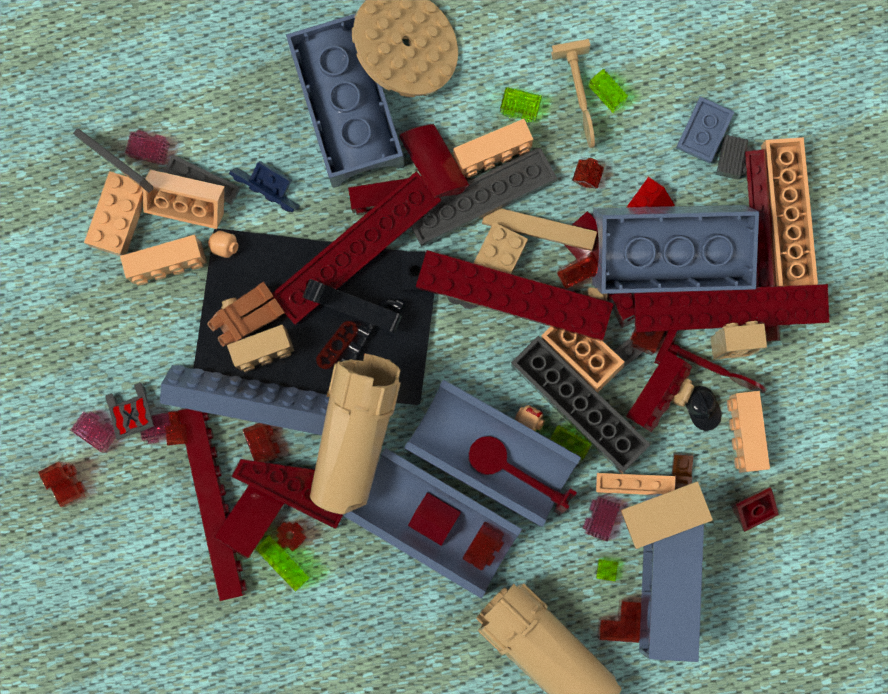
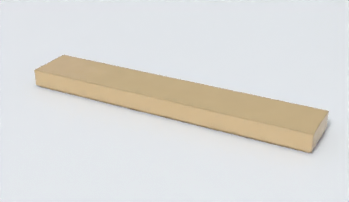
[482,208,597,251]

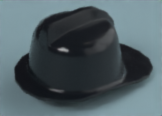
[685,386,722,431]

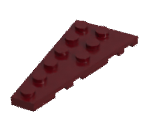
[231,459,343,529]

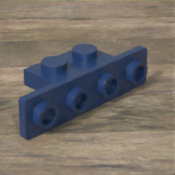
[229,161,300,212]

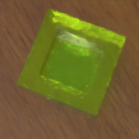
[596,559,618,582]

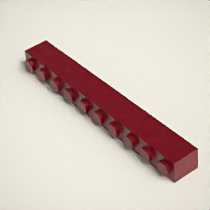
[178,409,247,601]

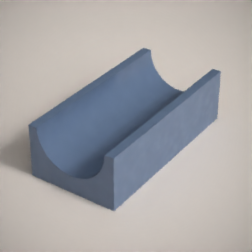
[286,14,405,188]
[592,205,759,294]
[404,379,581,527]
[344,448,522,599]
[639,494,705,662]

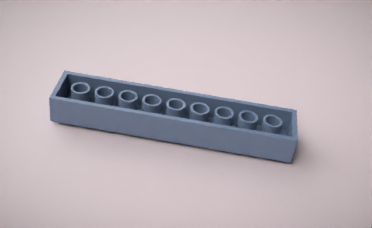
[160,365,329,435]

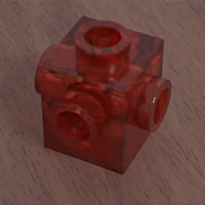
[572,158,604,189]
[276,521,307,552]

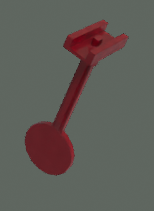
[654,330,767,394]
[468,436,577,515]

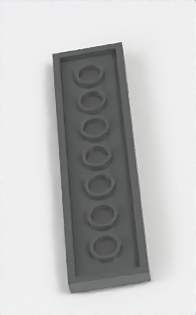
[411,147,557,247]

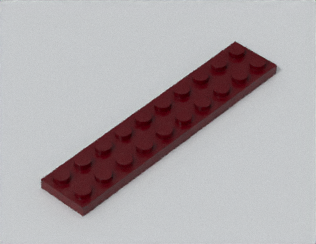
[272,171,441,325]
[416,250,614,342]
[633,284,830,332]

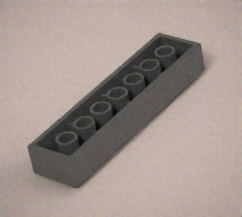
[511,336,651,474]

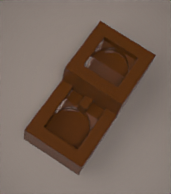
[671,452,694,490]

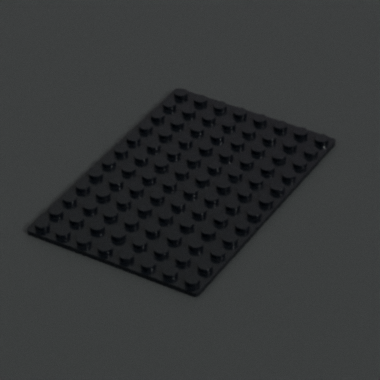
[193,228,435,406]

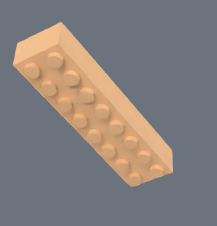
[761,137,818,286]

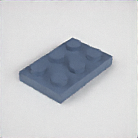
[676,96,734,164]

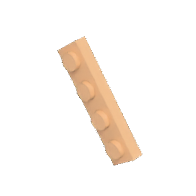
[596,473,675,495]

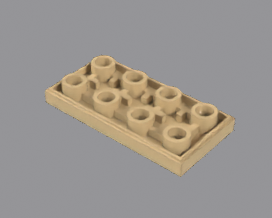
[621,482,713,549]

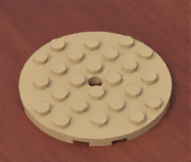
[352,0,458,97]

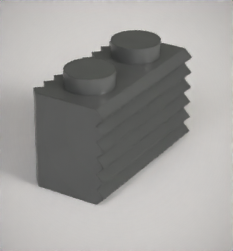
[716,135,750,180]

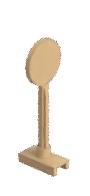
[551,39,595,148]

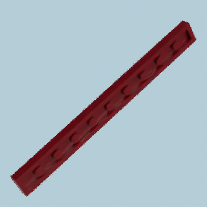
[745,149,780,342]

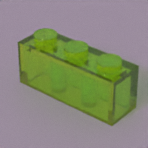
[255,535,312,592]

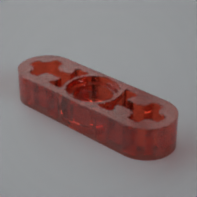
[316,321,358,370]

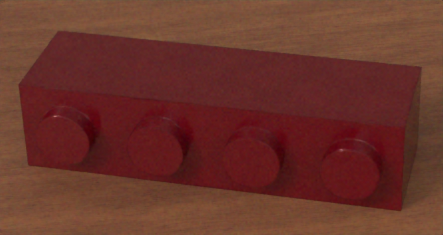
[348,176,422,215]
[626,351,692,432]

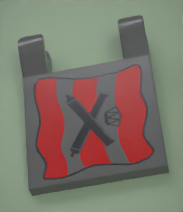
[105,382,154,440]

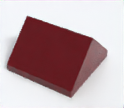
[731,487,779,532]
[408,492,461,546]

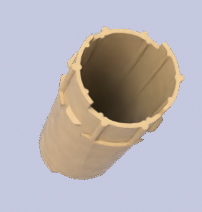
[310,353,401,514]
[476,583,622,694]

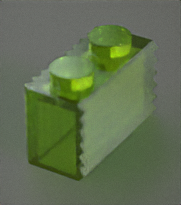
[588,69,628,113]
[500,87,542,122]
[549,425,592,461]

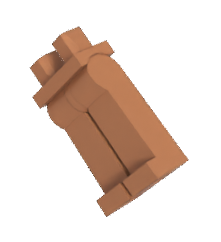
[207,282,284,347]

